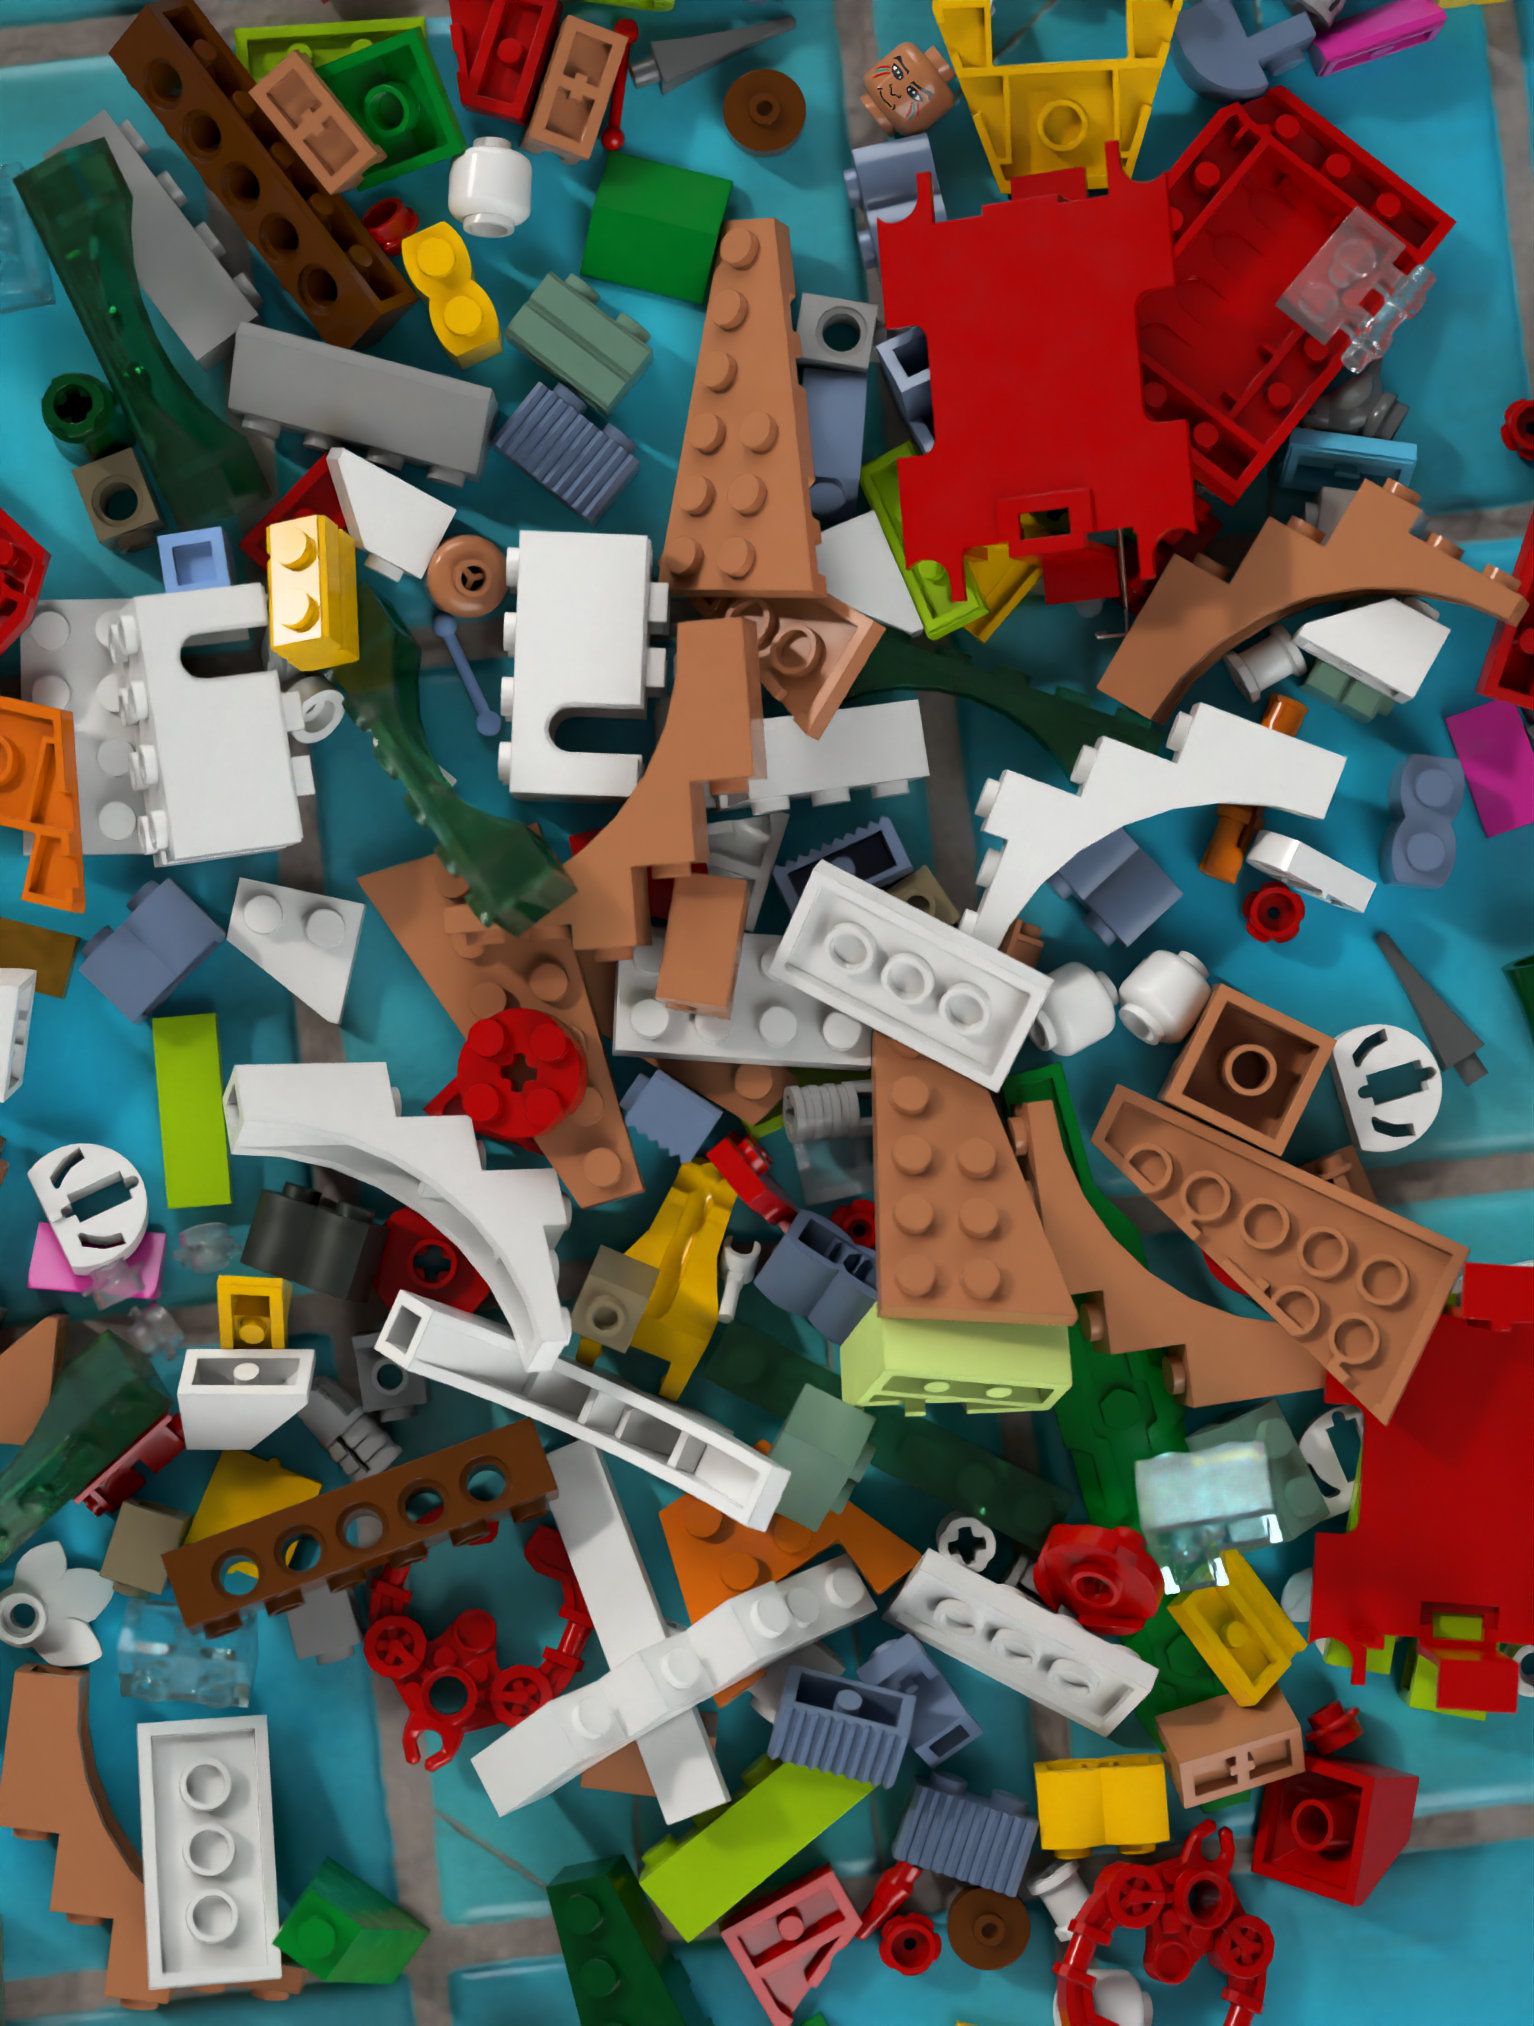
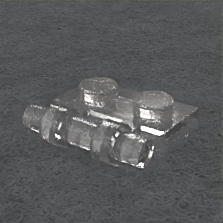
[1275,206,1436,373]

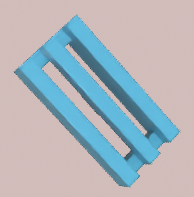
[1277,427,1417,492]

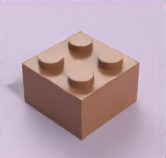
[1156,984,1338,1157]

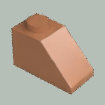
[0,1313,69,1448]

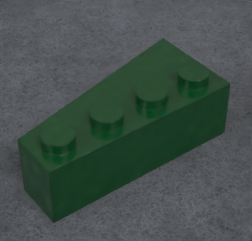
[546,1854,714,2026]

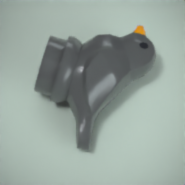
[1298,350,1410,440]

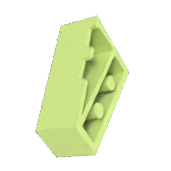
[840,1301,1072,1417]

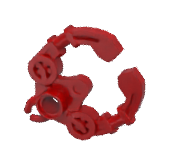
[363,1497,596,1773]
[1052,1818,1275,2026]

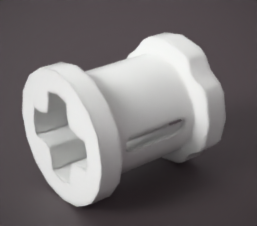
[1223,623,1307,705]
[935,1509,996,1573]
[1026,1859,1091,1942]

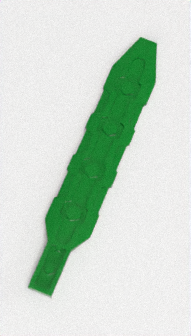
[1000,1062,1251,1814]

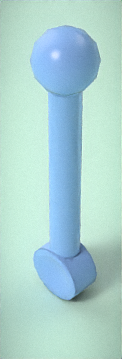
[432,613,502,737]

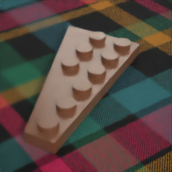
[658,218,828,598]
[356,822,646,1210]
[871,1028,1079,1326]
[1090,1083,1471,1427]

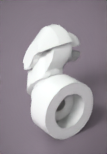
[261,626,345,744]

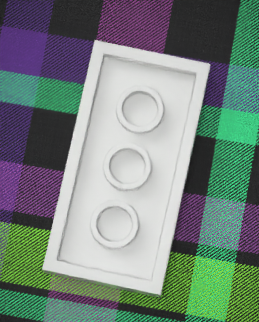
[20,599,153,857]
[768,859,1054,1093]
[612,927,872,1072]
[881,1548,1159,1738]
[136,1714,282,1990]

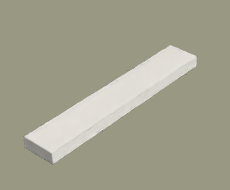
[545,1439,732,1825]

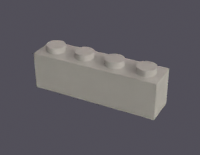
[43,109,266,372]

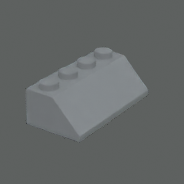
[228,320,501,489]

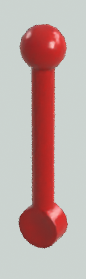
[600,18,639,151]

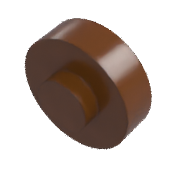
[723,69,806,158]
[946,1884,1031,1970]

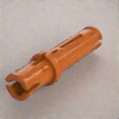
[1197,693,1308,885]

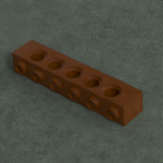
[108,0,419,352]
[161,1417,559,1640]

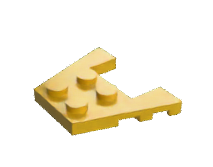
[932,0,1184,194]

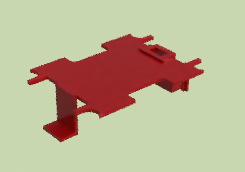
[876,140,1198,605]
[1308,1262,1534,1714]

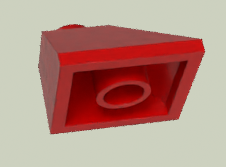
[1251,1750,1420,1907]

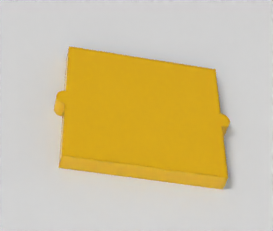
[183,1450,323,1579]

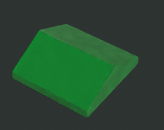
[314,26,468,192]
[580,150,733,306]

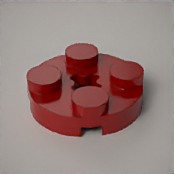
[457,1008,588,1138]
[373,1206,491,1313]
[1033,1524,1165,1636]

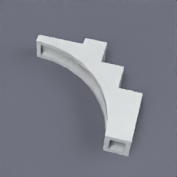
[958,702,1347,950]
[222,1062,572,1372]
[374,1289,792,1532]
[470,1553,878,1817]

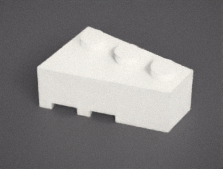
[709,699,930,815]

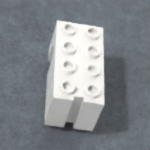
[498,530,671,805]
[108,582,315,868]

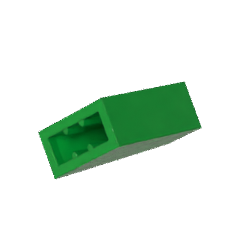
[272,1856,431,1985]

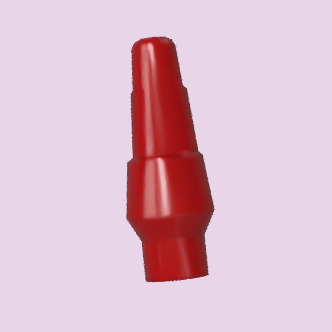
[855,1861,924,1940]

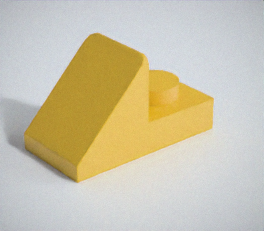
[217,1275,293,1349]

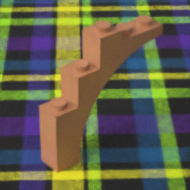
[1096,478,1530,726]
[443,617,768,962]
[1005,1100,1326,1408]
[0,1661,308,2010]

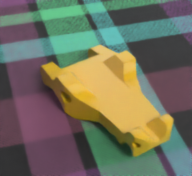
[575,1156,738,1402]

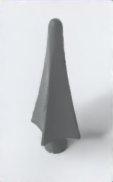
[628,16,796,96]
[1376,933,1489,1087]

